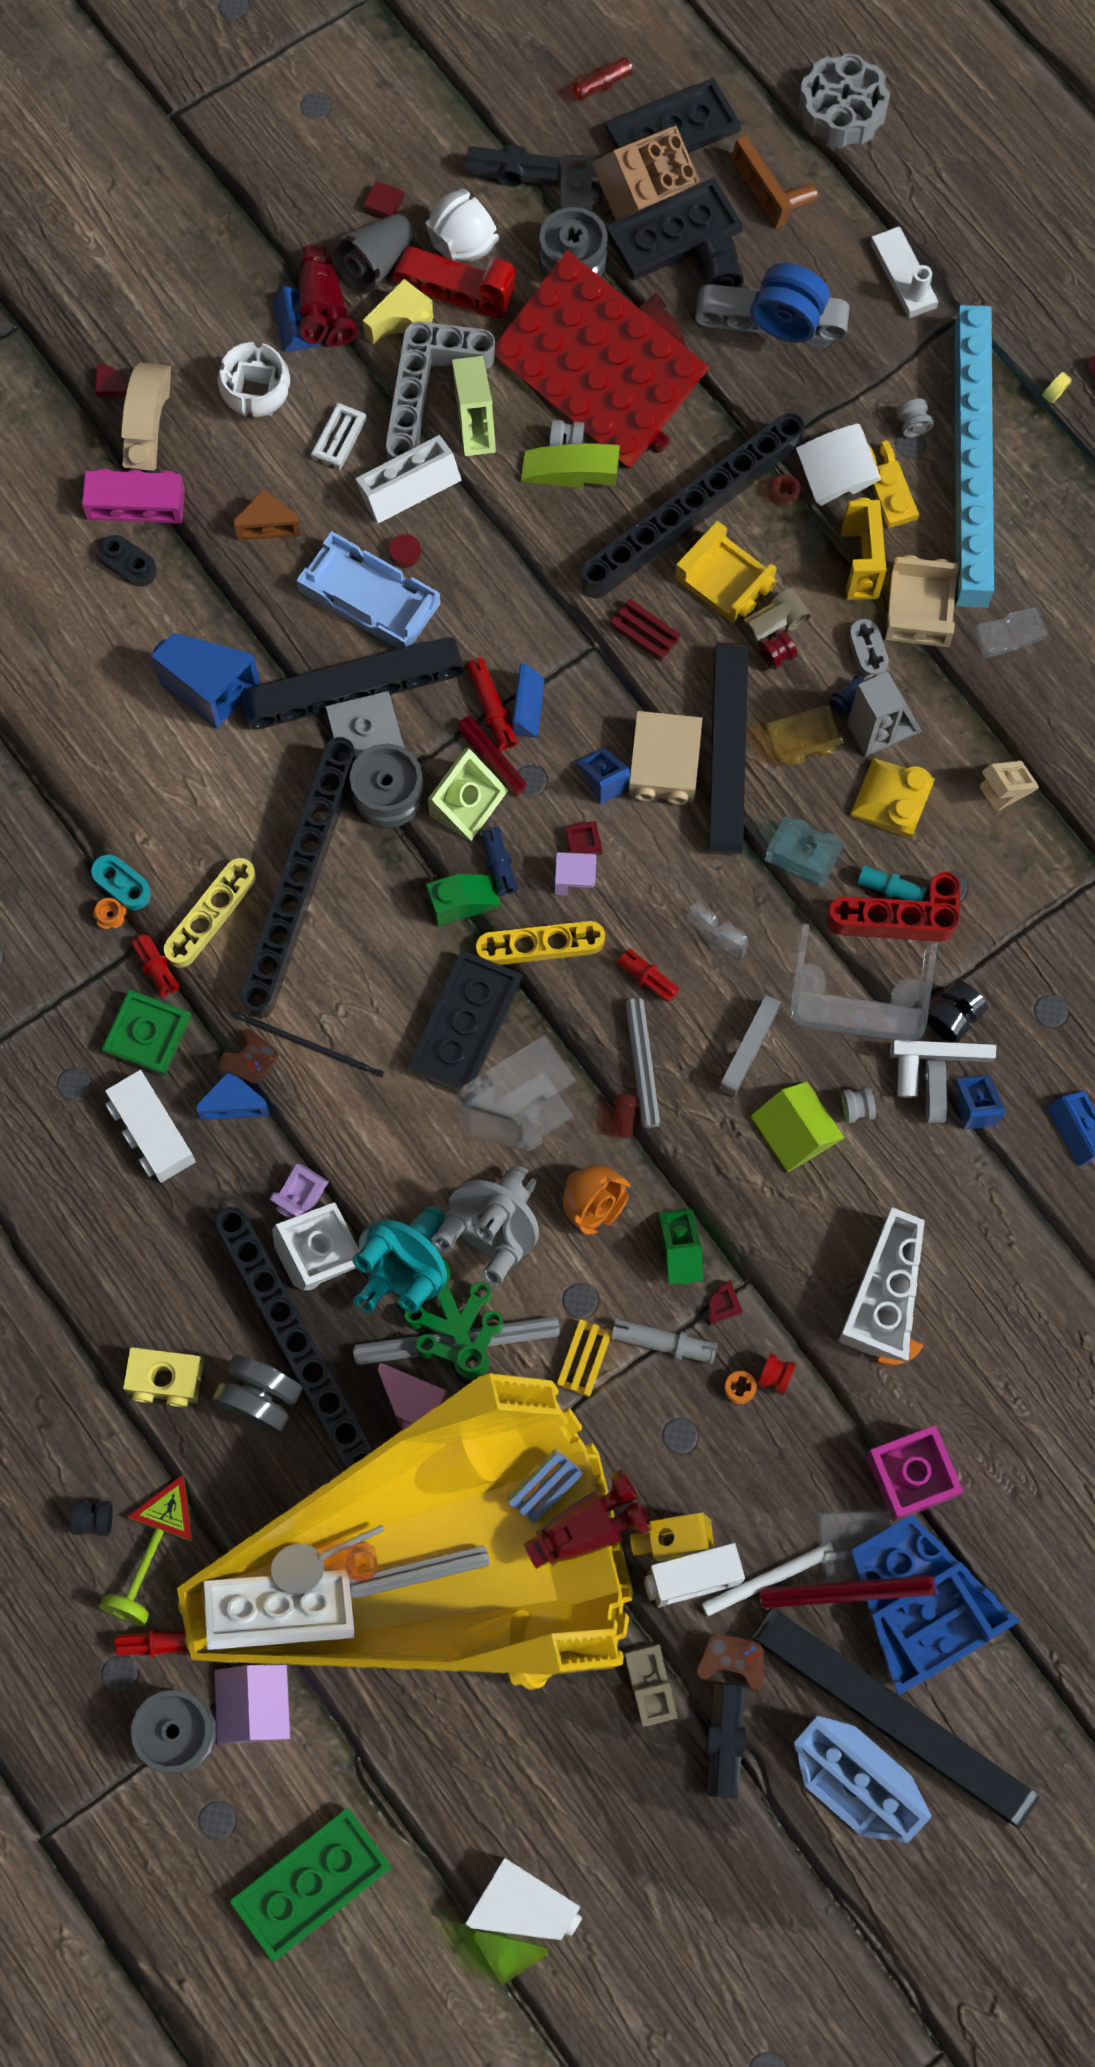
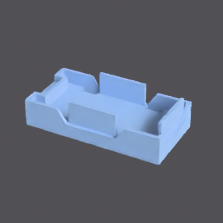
[296,531,440,649]

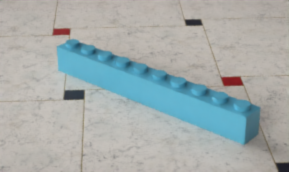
[955,305,994,608]

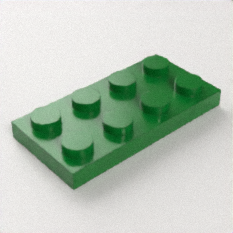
[230,1807,393,1963]

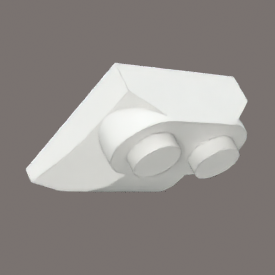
[272,1202,359,1290]

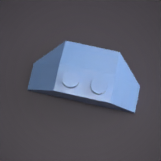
[794,1716,931,1843]

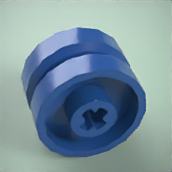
[750,263,830,343]

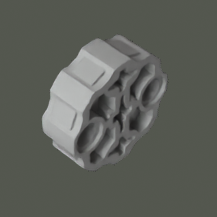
[798,53,890,148]

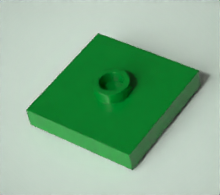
[102,989,192,1076]

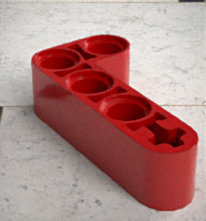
[392,247,516,318]
[826,871,961,942]

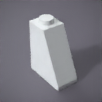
[466,1858,582,1940]

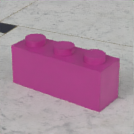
[82,469,185,523]

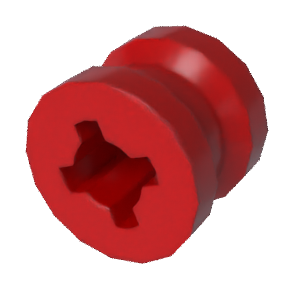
[758,1353,796,1396]

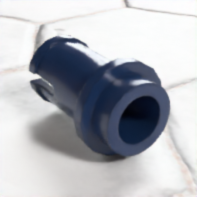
[829,675,863,715]

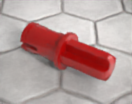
[132,934,179,997]
[617,948,679,1002]
[115,1629,187,1658]

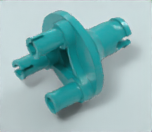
[352,1206,447,1314]

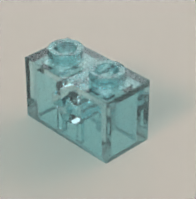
[765,816,844,888]

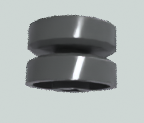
[539,207,607,277]
[350,743,424,828]
[211,1354,303,1433]
[131,1690,217,1774]

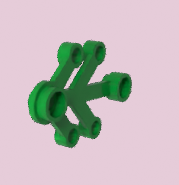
[405,1259,503,1380]

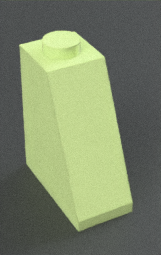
[452,356,496,456]

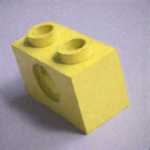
[123,1347,204,1407]

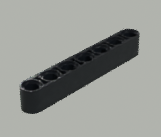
[241,637,465,729]
[708,642,749,854]

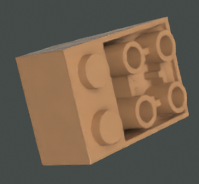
[592,126,700,221]

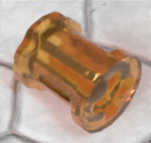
[345,1541,378,1582]

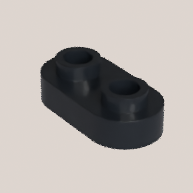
[98,535,157,587]

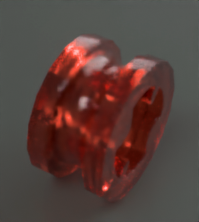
[770,474,801,507]

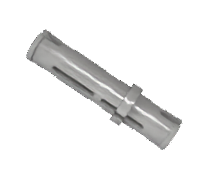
[611,1318,718,1365]

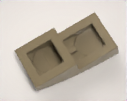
[623,1643,678,1727]

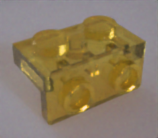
[765,704,844,766]

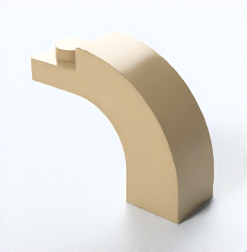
[121,362,171,471]

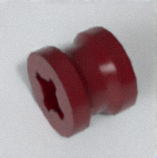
[758,629,798,670]

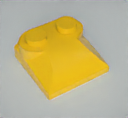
[850,758,935,840]

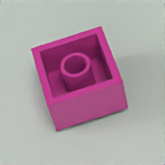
[865,1425,964,1522]

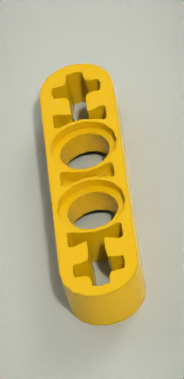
[476,921,605,965]

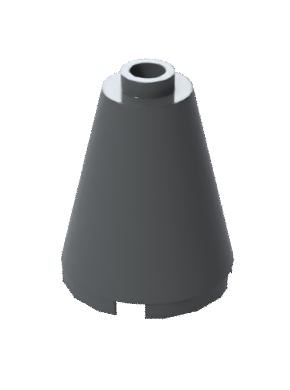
[330,214,414,294]

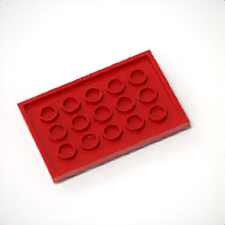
[495,250,710,468]

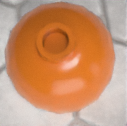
[562,1165,630,1235]

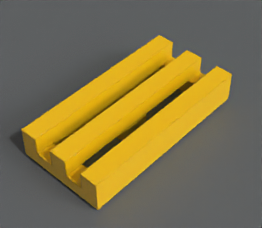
[557,1319,613,1398]

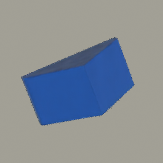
[576,747,630,805]
[197,1072,269,1121]
[956,1075,1005,1130]

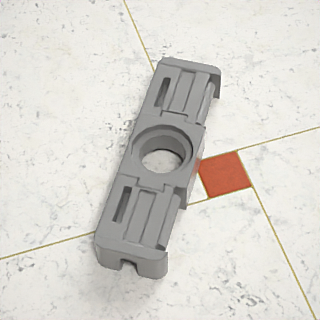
[719,995,781,1097]

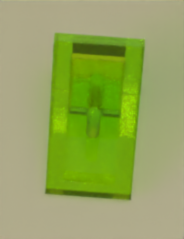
[474,1930,548,1985]

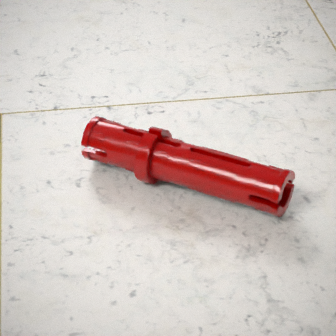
[465,657,519,751]

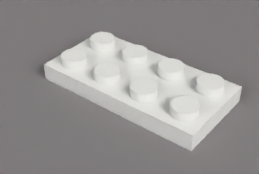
[204,1570,354,1650]

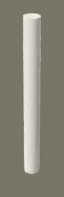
[702,1542,835,1616]

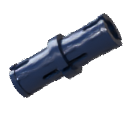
[480,827,518,896]

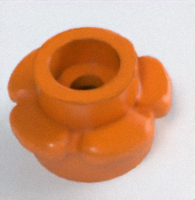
[93,898,126,929]

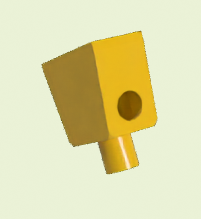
[630,1512,715,1562]

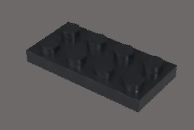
[605,78,741,154]
[606,178,743,280]
[407,949,523,1097]

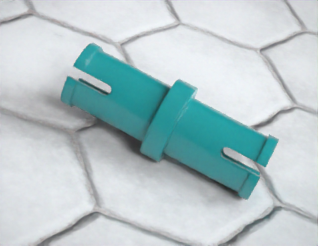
[857,865,927,901]

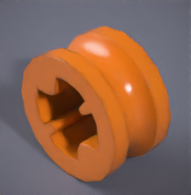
[724,1371,757,1404]

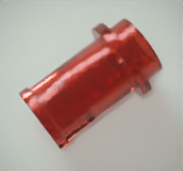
[611,1094,639,1139]

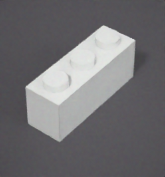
[355,435,461,523]
[105,1070,196,1183]

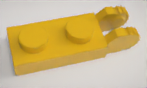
[868,440,919,528]

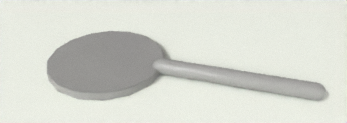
[271,1525,384,1595]

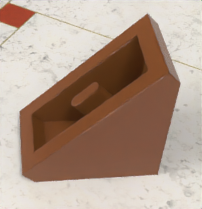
[234,489,301,541]

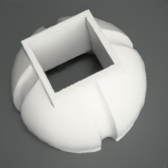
[425,188,499,263]
[218,342,290,417]

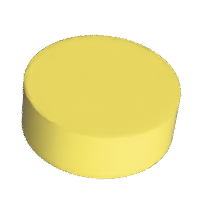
[1042,372,1072,403]

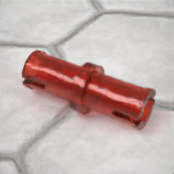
[572,56,633,101]

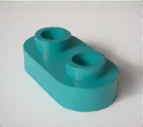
[91,855,151,910]

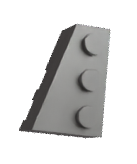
[847,672,922,757]

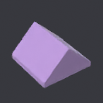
[215,1665,290,1745]

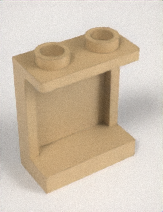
[885,555,959,647]
[629,711,702,805]

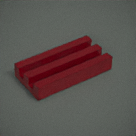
[610,598,681,662]

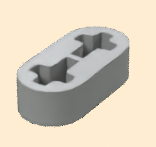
[849,619,889,678]
[925,1060,947,1123]

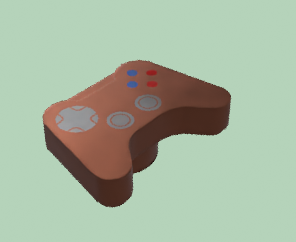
[219,1029,278,1083]
[697,1634,764,1691]

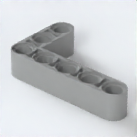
[386,322,495,461]

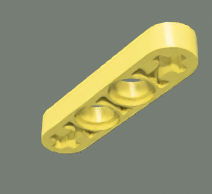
[164,858,256,968]

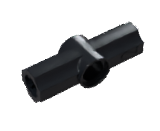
[465,145,560,187]
[706,1684,746,1799]

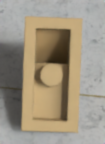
[980,761,1039,811]

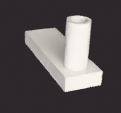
[870,227,938,318]
[890,1040,996,1098]

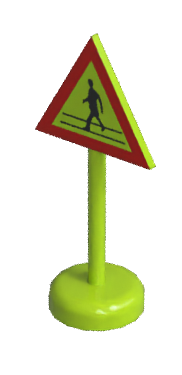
[99,1474,192,1626]

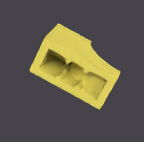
[363,279,433,344]

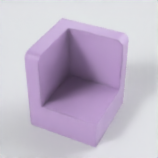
[555,852,596,896]

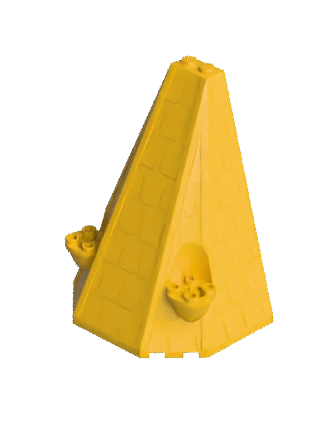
[177,1373,633,1690]

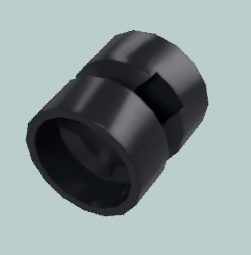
[696,235,744,288]
[924,980,988,1043]

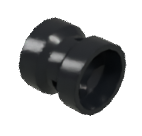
[71,1499,113,1537]

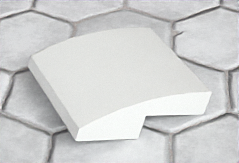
[796,424,881,506]

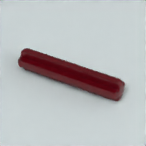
[457,716,527,796]

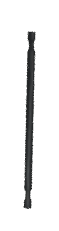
[234,1012,384,1078]

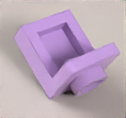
[270,1164,329,1218]

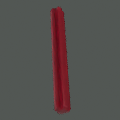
[760,1575,936,1608]

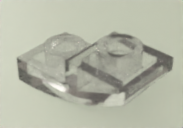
[973,607,1050,658]
[687,901,749,961]

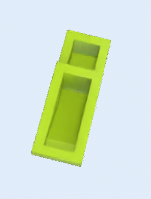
[521,444,620,489]

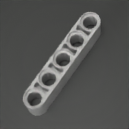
[695,285,850,341]

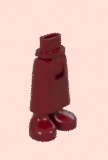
[299,245,357,347]
[524,1469,653,1569]

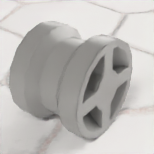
[896,399,934,438]
[841,1086,876,1124]

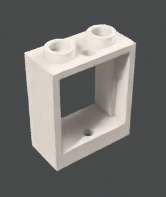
[644,1543,745,1608]

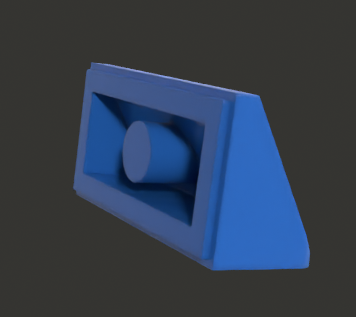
[274,286,321,352]
[512,663,545,738]
[1048,1090,1095,1166]

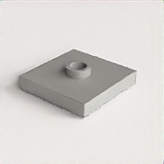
[326,691,404,761]

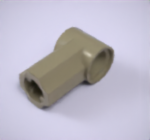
[743,588,812,646]

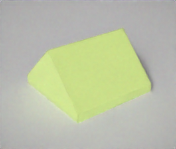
[428,748,508,841]

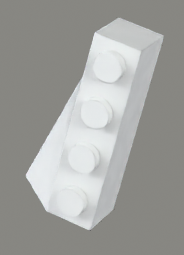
[838,1207,925,1362]

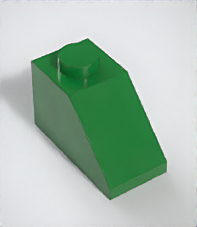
[426,874,501,927]
[659,1209,703,1285]

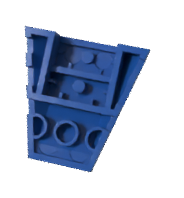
[851,1514,1020,1696]

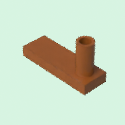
[730,136,818,229]

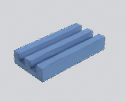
[507,1449,583,1524]

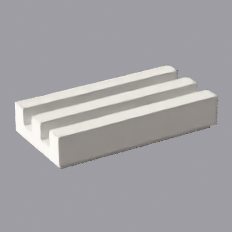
[311,403,367,470]

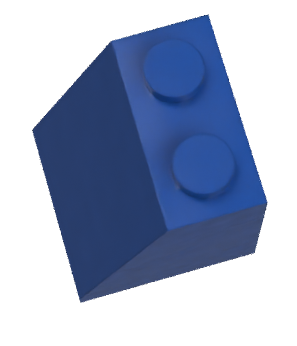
[151,633,260,729]

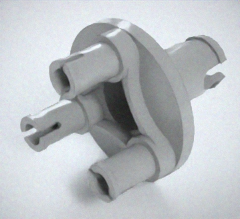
[431,1166,539,1286]

